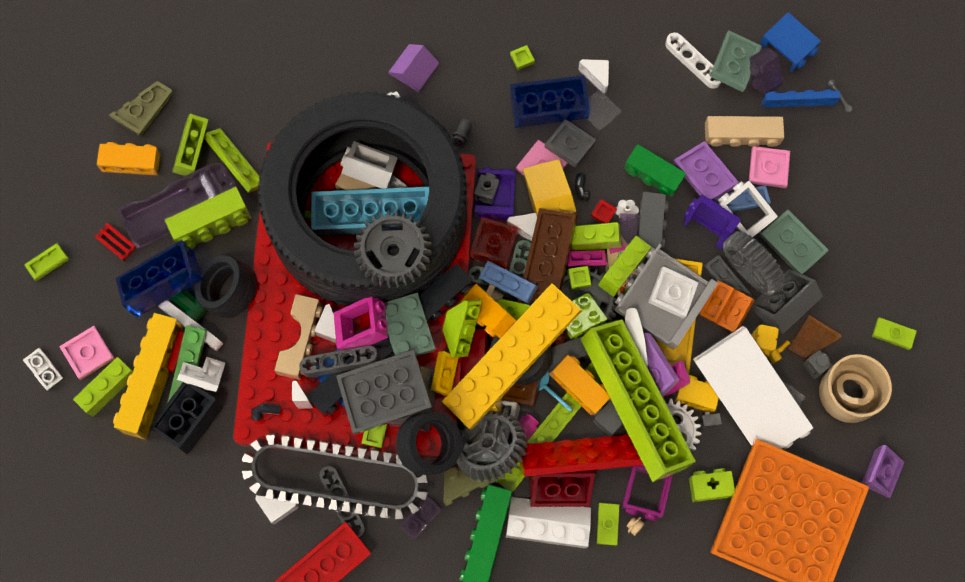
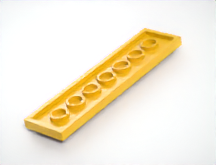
[442,284,582,430]

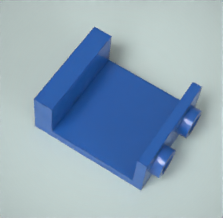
[760,12,821,72]

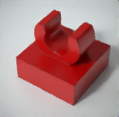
[590,199,617,224]

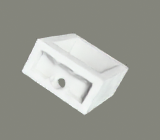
[340,141,398,189]
[718,181,778,237]

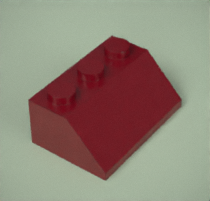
[460,329,496,381]
[529,470,595,507]

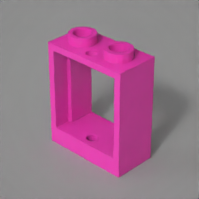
[333,297,388,350]

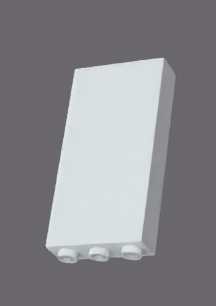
[693,326,813,449]

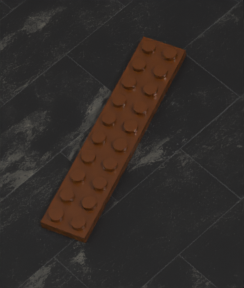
[502,208,578,407]

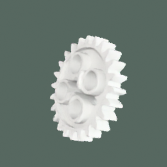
[664,398,701,451]

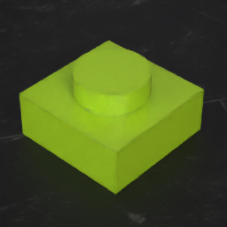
[510,45,535,70]
[568,266,591,290]

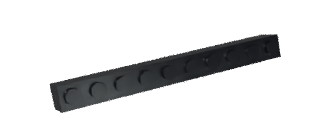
[307,263,472,417]

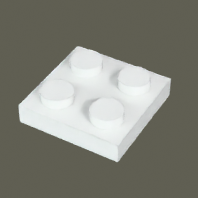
[648,266,699,319]

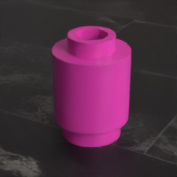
[510,414,539,442]

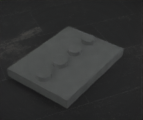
[336,349,433,435]

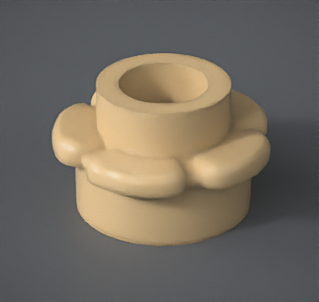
[627,517,645,536]

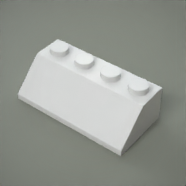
[506,497,591,549]

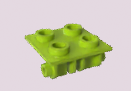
[566,293,607,339]

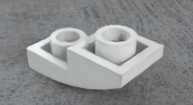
[23,348,63,390]

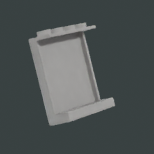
[615,244,718,350]

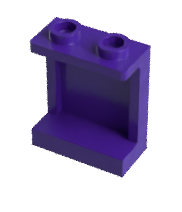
[475,167,516,220]
[684,194,741,250]

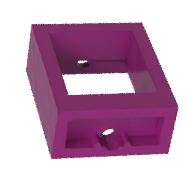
[621,464,673,521]

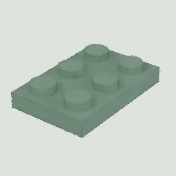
[710,30,761,92]
[760,210,829,274]
[384,293,435,356]

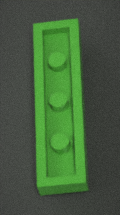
[168,325,207,401]

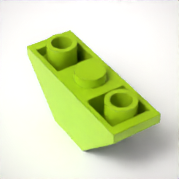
[442,299,482,358]

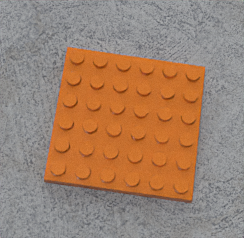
[710,439,869,582]

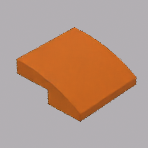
[699,280,755,332]

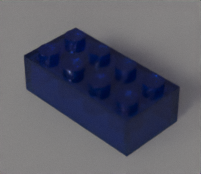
[509,75,590,128]
[116,240,203,317]

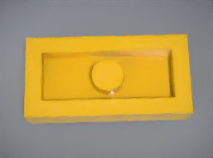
[431,351,458,396]

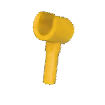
[768,340,790,364]

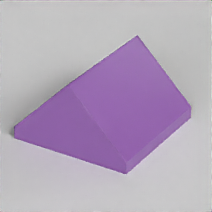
[388,44,440,92]
[862,445,904,498]

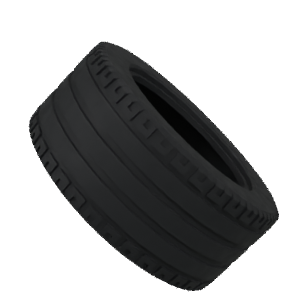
[258,91,467,307]

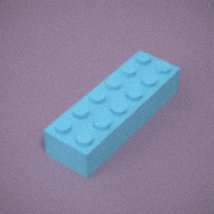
[311,187,429,236]

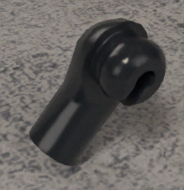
[575,173,590,201]
[251,403,280,421]

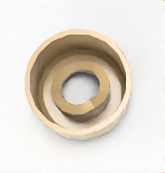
[819,354,892,423]

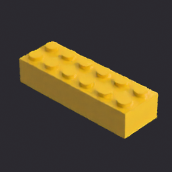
[113,313,185,440]

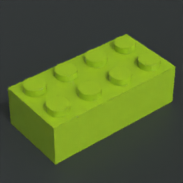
[165,187,252,251]

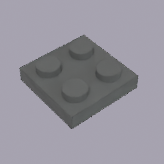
[544,119,596,167]

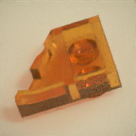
[788,315,842,359]

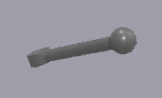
[828,80,853,113]

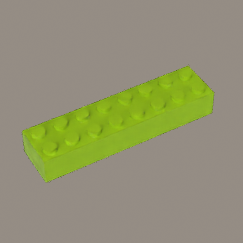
[581,319,696,482]

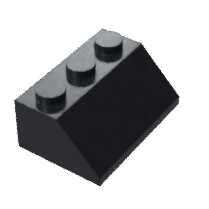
[149,382,223,455]

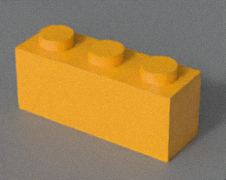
[97,142,161,175]
[461,284,517,338]
[548,355,610,415]

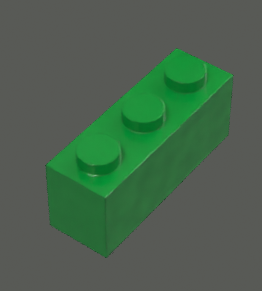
[624,144,686,197]

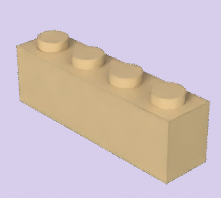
[705,116,784,147]

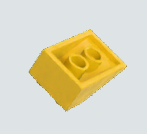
[522,159,576,215]

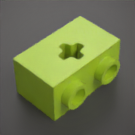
[688,468,735,502]

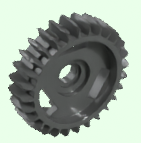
[354,210,432,288]
[723,231,785,296]
[561,266,618,336]
[456,410,528,483]

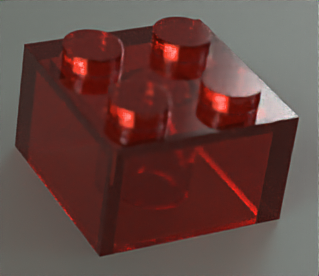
[470,217,518,270]

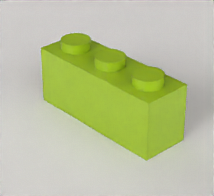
[172,114,208,178]
[570,222,622,251]
[598,236,651,297]
[73,357,133,417]

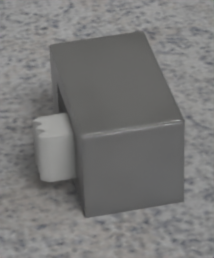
[700,411,722,428]

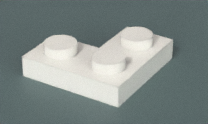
[177,357,225,392]

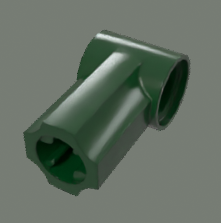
[169,285,208,323]

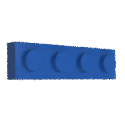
[762,89,841,108]

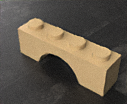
[274,295,323,380]

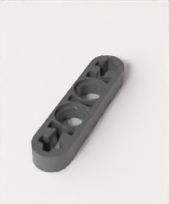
[299,345,379,377]
[319,466,365,538]

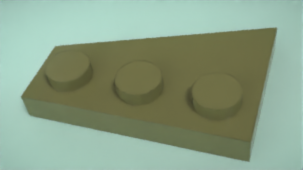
[109,81,174,137]
[444,464,503,506]

